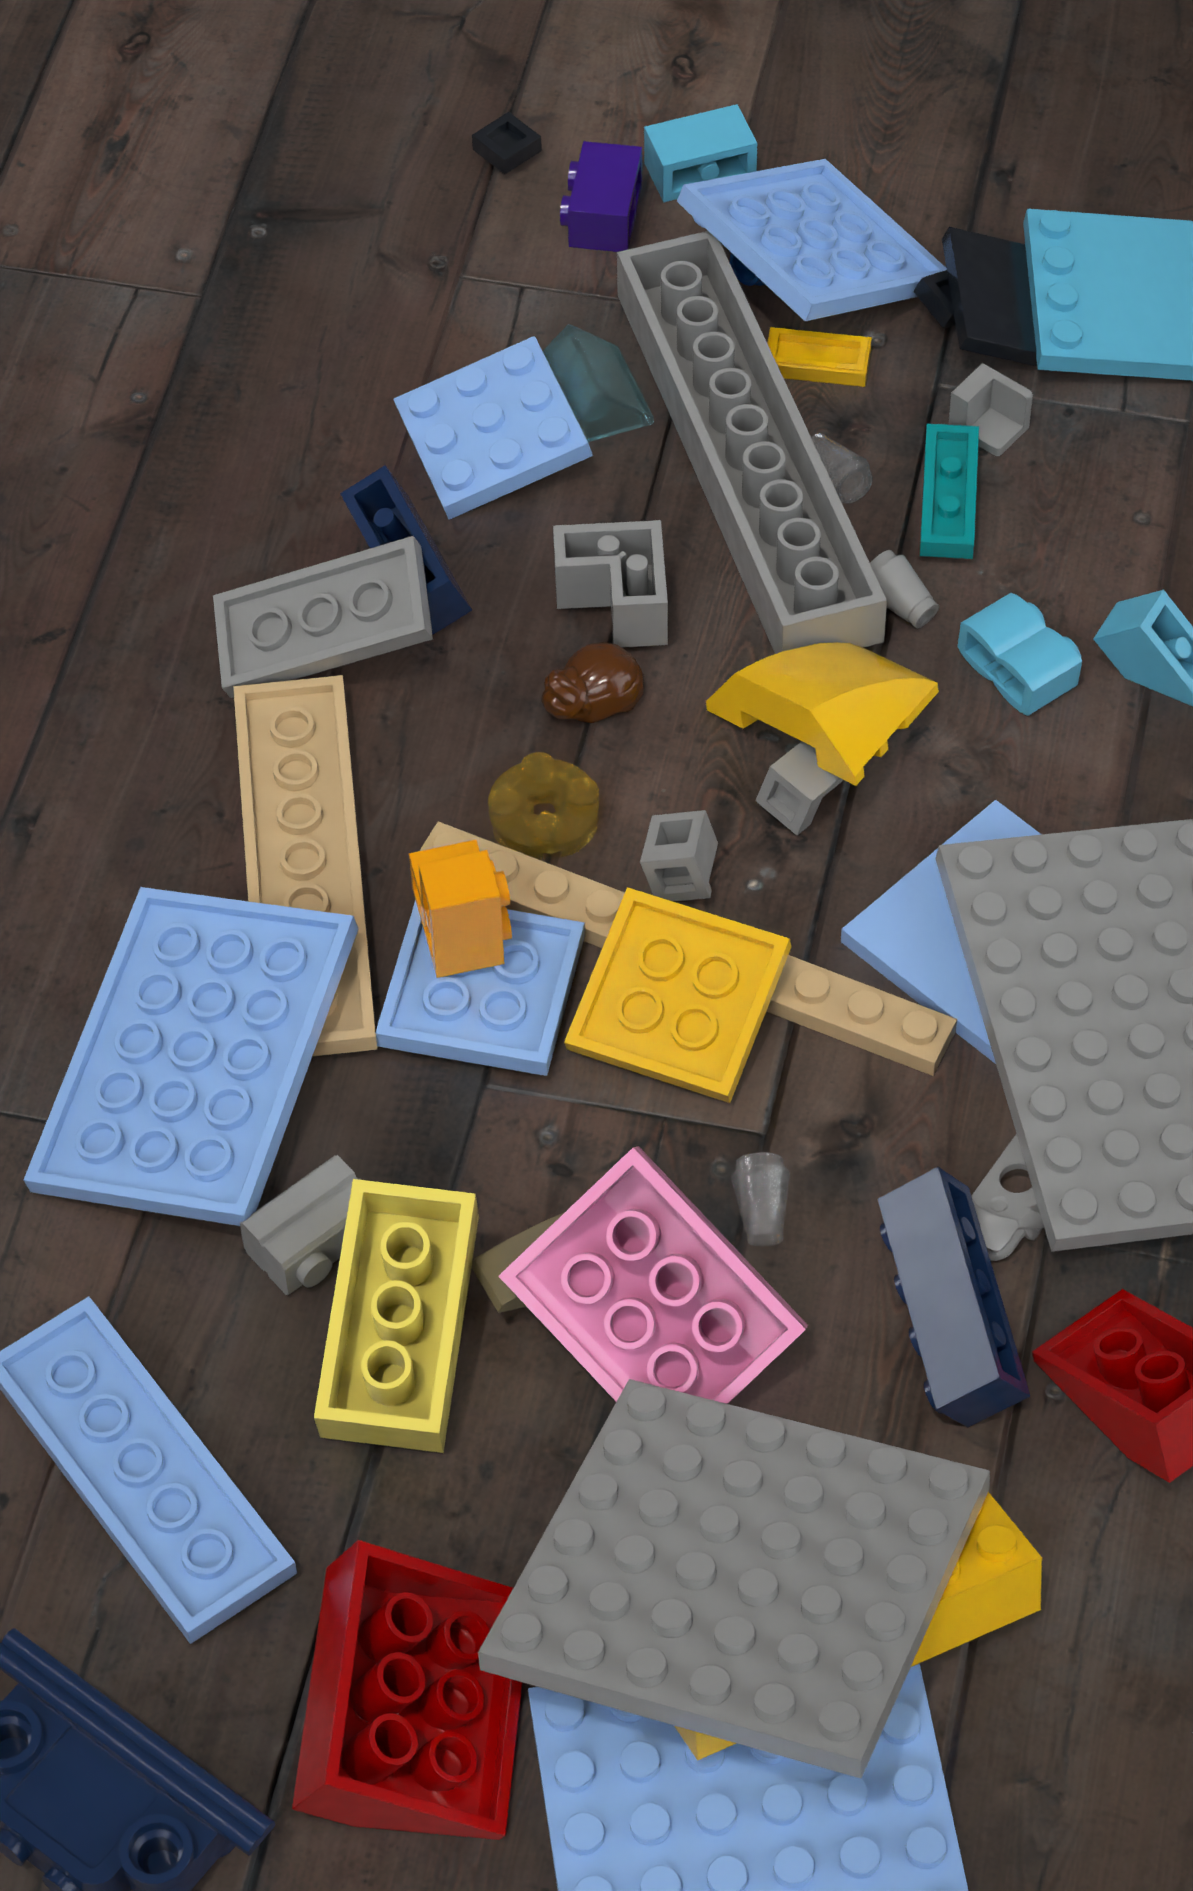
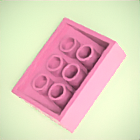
[498,1146,808,1404]

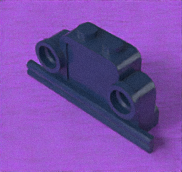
[0,1628,275,1891]

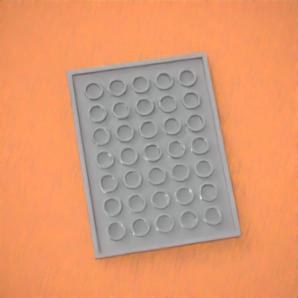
[935,819,1193,1252]

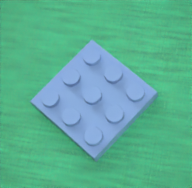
[393,336,593,519]
[375,900,585,1076]

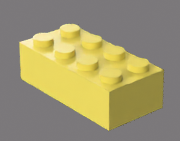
[314,1179,479,1453]

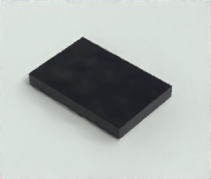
[942,227,1037,366]

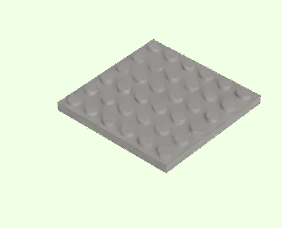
[478,1379,990,1778]

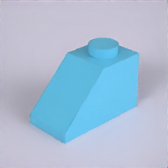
[1093,589,1193,706]

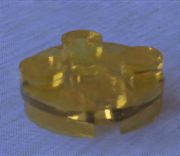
[488,752,599,860]

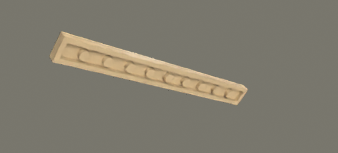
[420,821,957,1076]

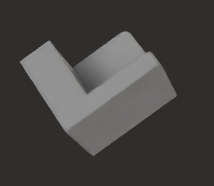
[948,363,1033,456]
[755,741,843,835]

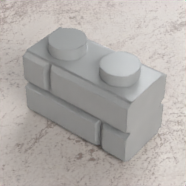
[240,1155,361,1295]

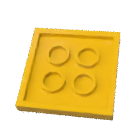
[564,887,791,1103]

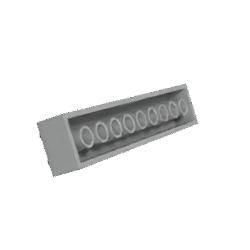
[617,231,887,654]

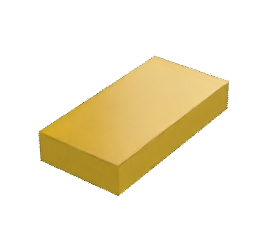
[767,327,872,387]

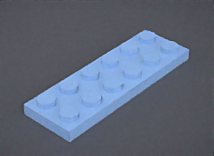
[0,1296,297,1644]

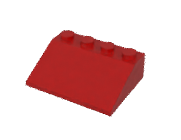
[292,1540,522,1840]

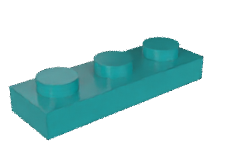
[920,424,979,559]

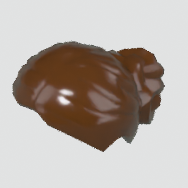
[541,642,644,724]

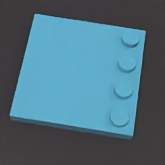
[1023,209,1193,381]

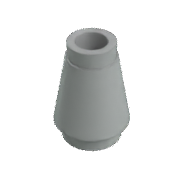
[870,550,939,629]

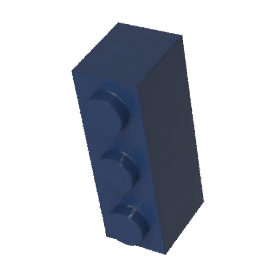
[340,465,472,635]

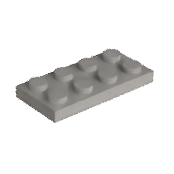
[213,536,433,698]

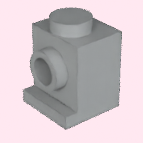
[640,810,718,901]

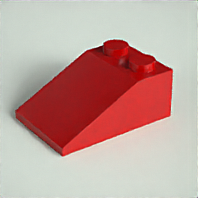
[1032,1289,1193,1483]

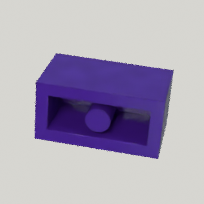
[560,141,642,252]

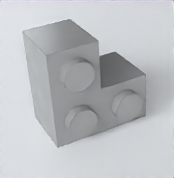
[553,520,668,647]

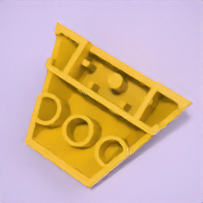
[706,642,939,786]

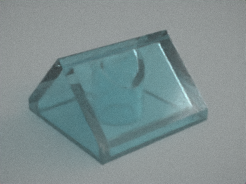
[543,324,654,442]

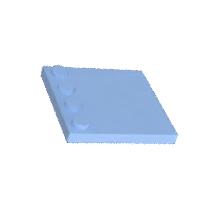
[677,159,947,321]
[841,800,1042,1064]

